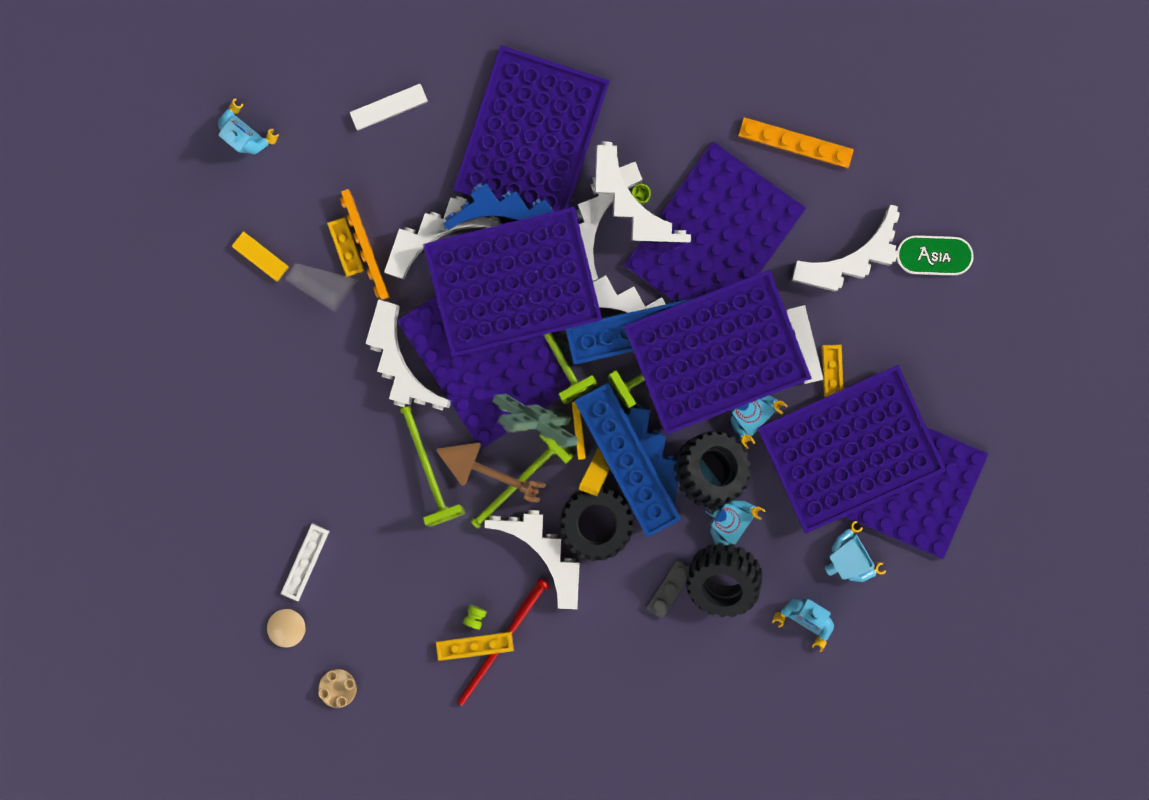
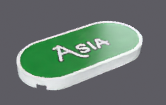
[896,236,974,276]

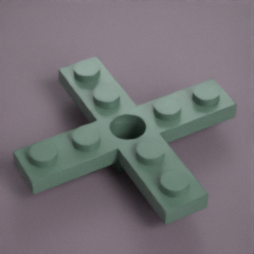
[492,394,579,448]

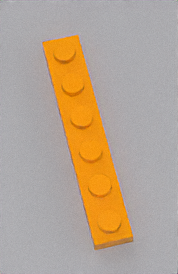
[738,117,854,169]
[340,189,390,301]

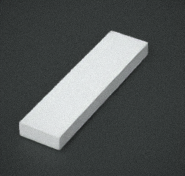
[350,83,428,131]
[786,305,823,384]
[281,523,330,601]

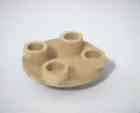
[267,609,306,648]
[318,669,357,708]

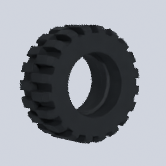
[674,431,751,507]
[560,487,633,561]
[686,543,763,617]

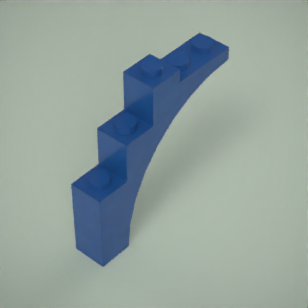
[444,183,554,230]
[623,404,678,507]

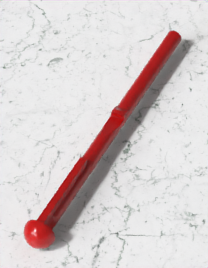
[457,578,550,706]

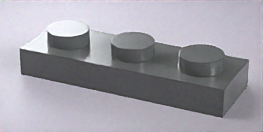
[646,559,689,619]

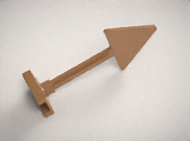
[436,443,546,502]

